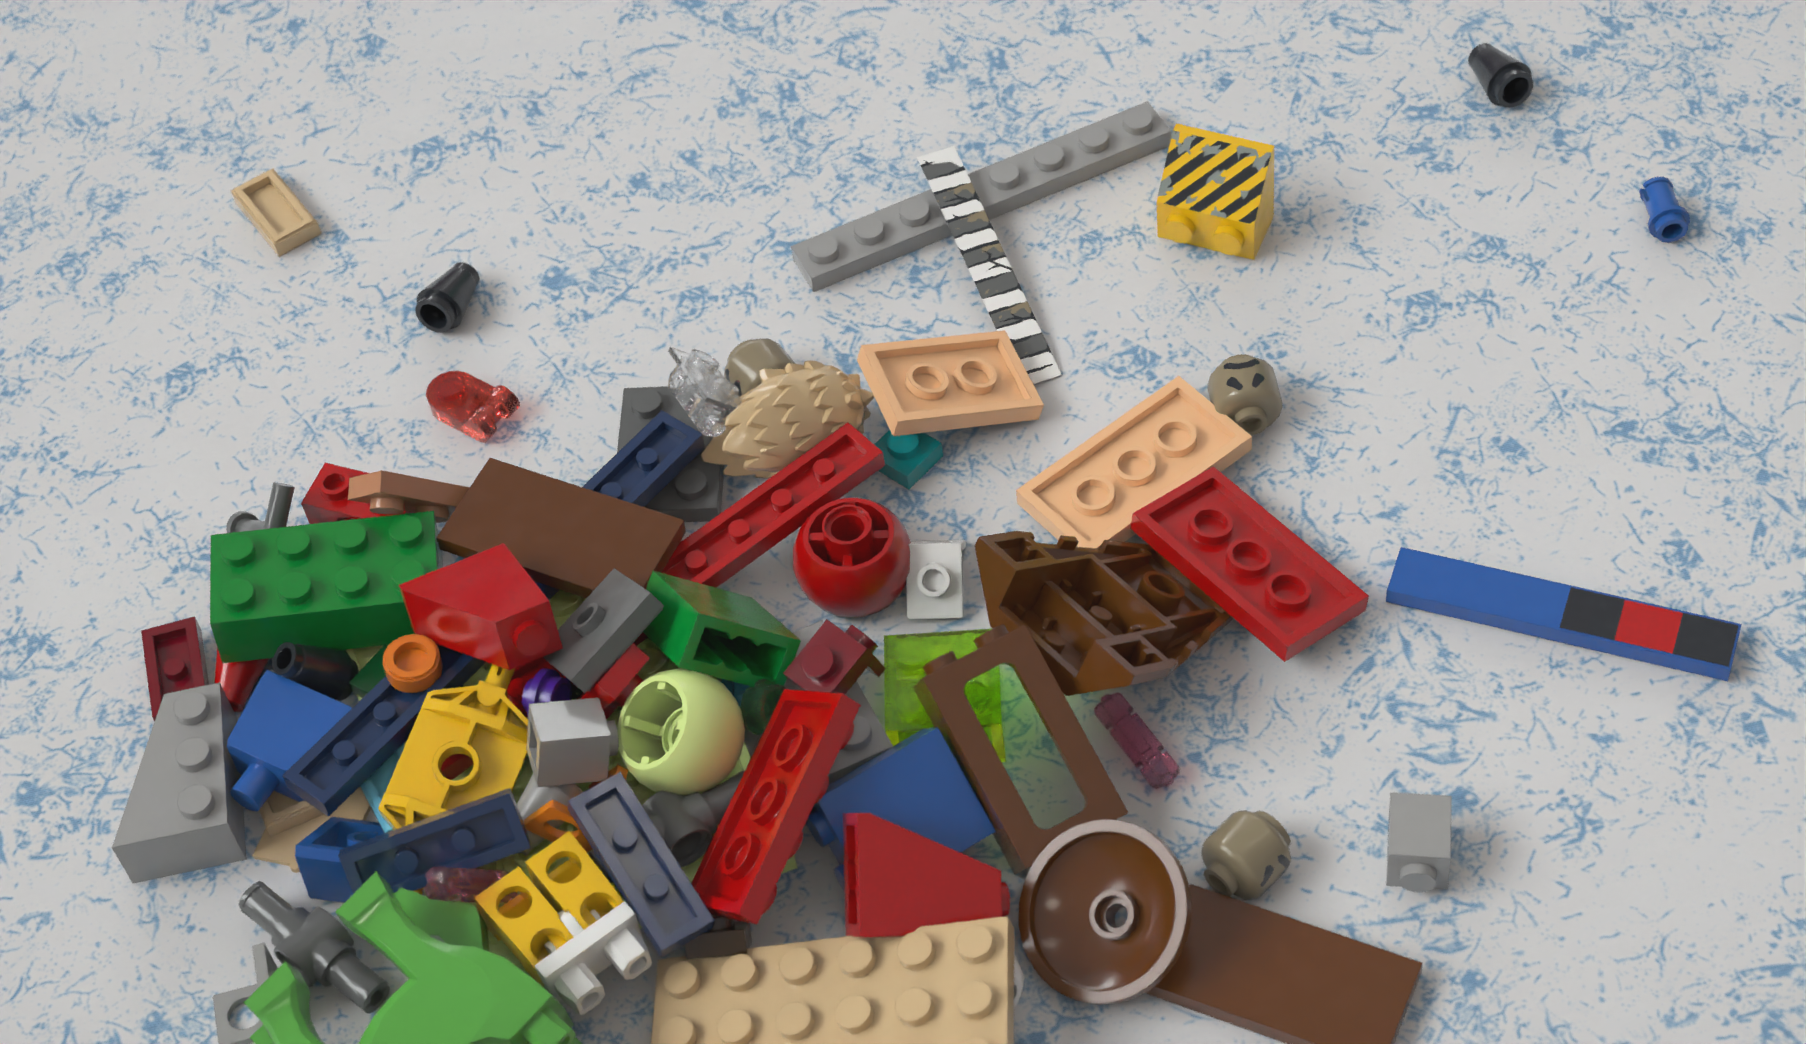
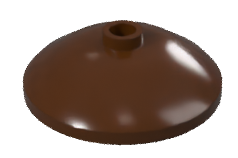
[1018,819,1192,1005]

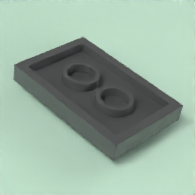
[617,384,730,522]

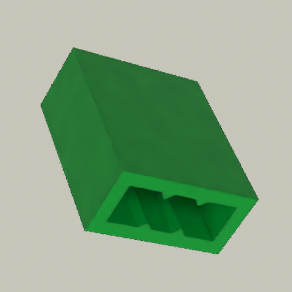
[643,571,801,694]

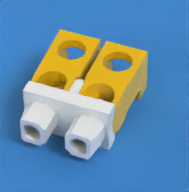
[474,831,652,1015]

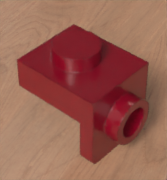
[783,619,886,695]

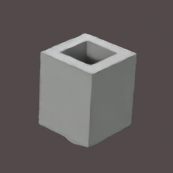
[526,698,619,787]
[1386,792,1452,892]

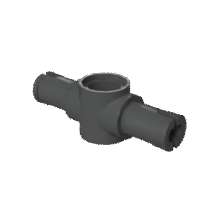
[588,770,745,883]
[239,881,390,1014]

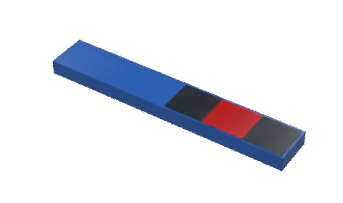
[1386,547,1742,681]

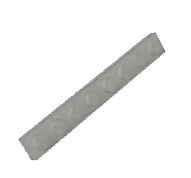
[791,101,1171,292]

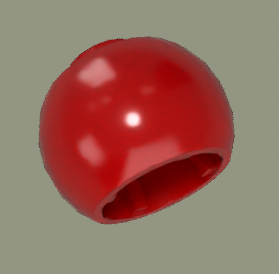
[793,498,911,618]

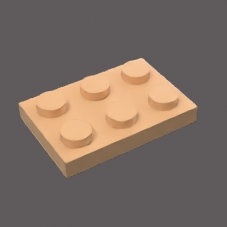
[857,330,1044,436]

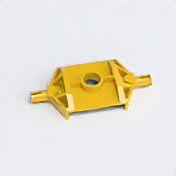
[378,664,528,895]

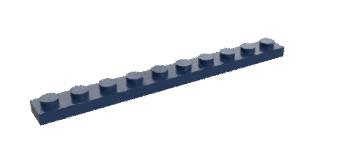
[282,410,705,817]

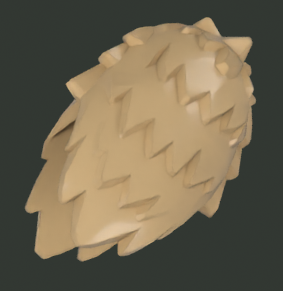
[701,360,874,478]

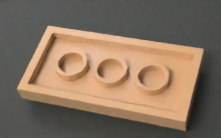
[1016,376,1252,549]

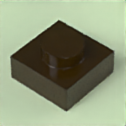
[685,915,752,960]

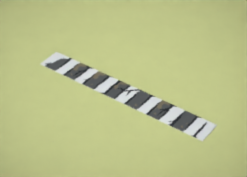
[917,146,1062,385]

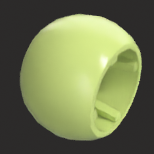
[617,668,745,796]

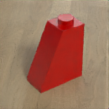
[399,543,563,670]
[843,813,1010,938]

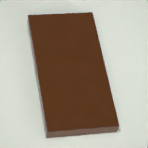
[436,458,686,598]
[1146,884,1423,1044]

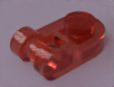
[426,371,520,443]

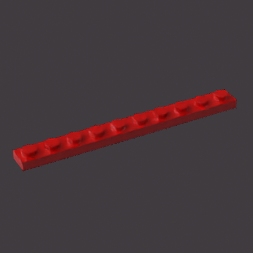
[441,422,885,780]

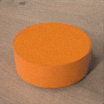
[382,634,443,693]

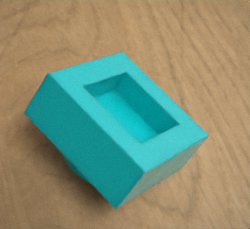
[874,430,943,490]

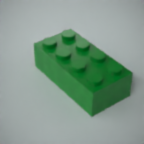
[210,511,443,664]

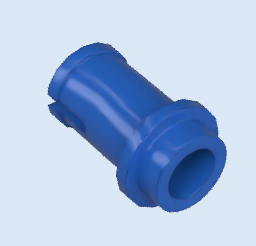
[1639,177,1690,243]

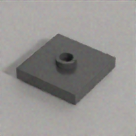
[542,568,664,693]

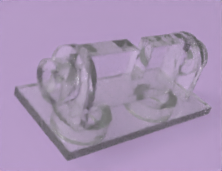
[668,347,742,437]

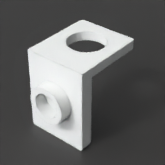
[906,540,966,619]

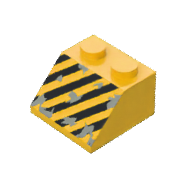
[1156,123,1275,260]

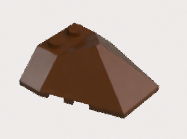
[975,531,1233,696]

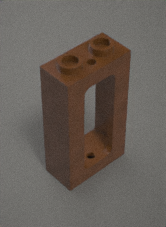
[913,624,1129,875]

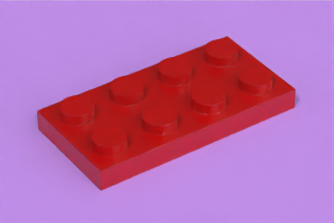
[1130,466,1369,662]
[691,689,861,924]

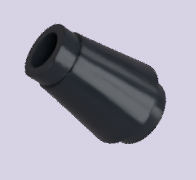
[1468,43,1533,108]
[415,262,480,333]
[272,642,359,701]

